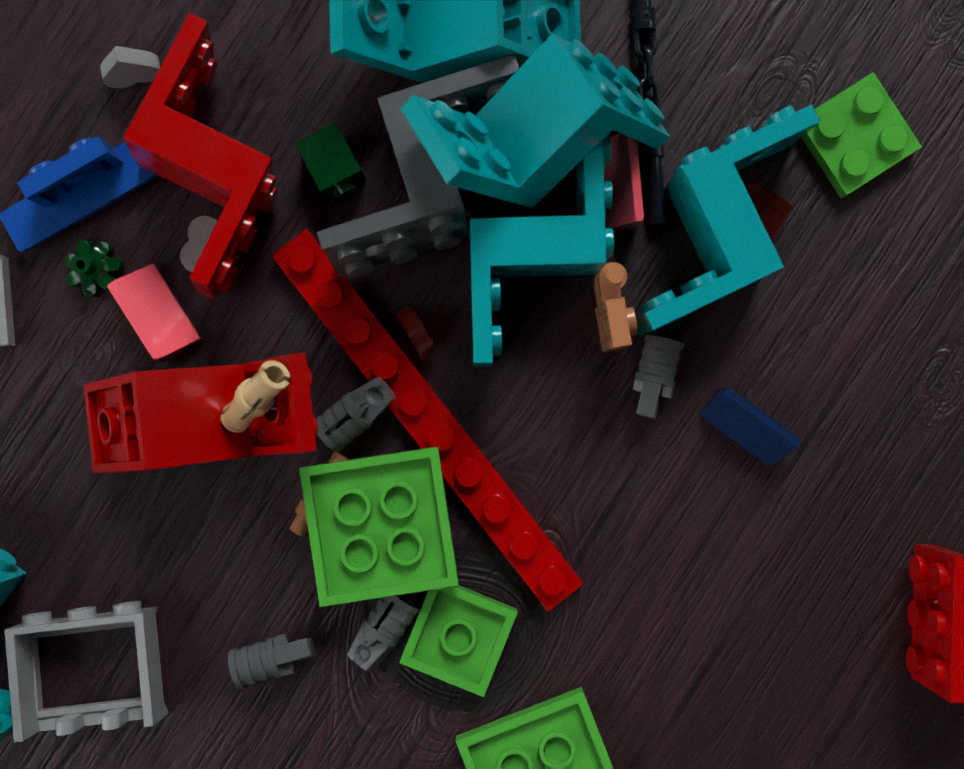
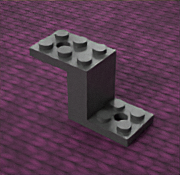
[317,54,519,278]

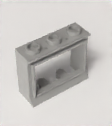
[4,601,169,742]

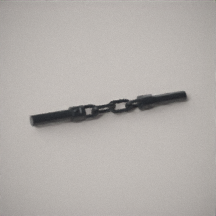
[630,0,666,227]

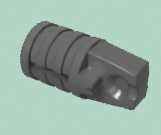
[632,335,685,419]
[316,377,396,452]
[347,594,421,671]
[228,634,316,690]

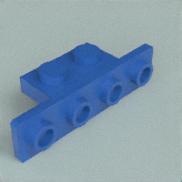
[0,136,160,253]

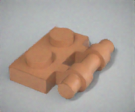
[593,262,637,352]

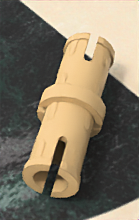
[221,360,290,433]

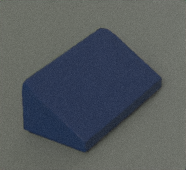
[700,387,802,465]

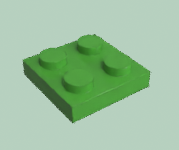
[801,72,922,198]
[399,585,518,697]

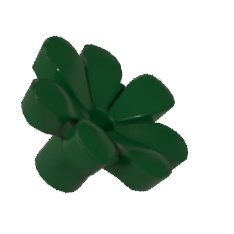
[65,239,124,298]

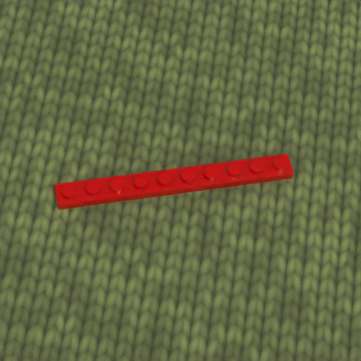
[272,229,584,612]

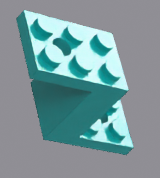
[329,0,581,83]
[401,33,670,208]
[636,105,820,336]
[470,134,614,366]

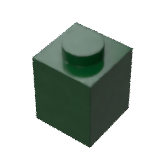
[294,122,366,201]

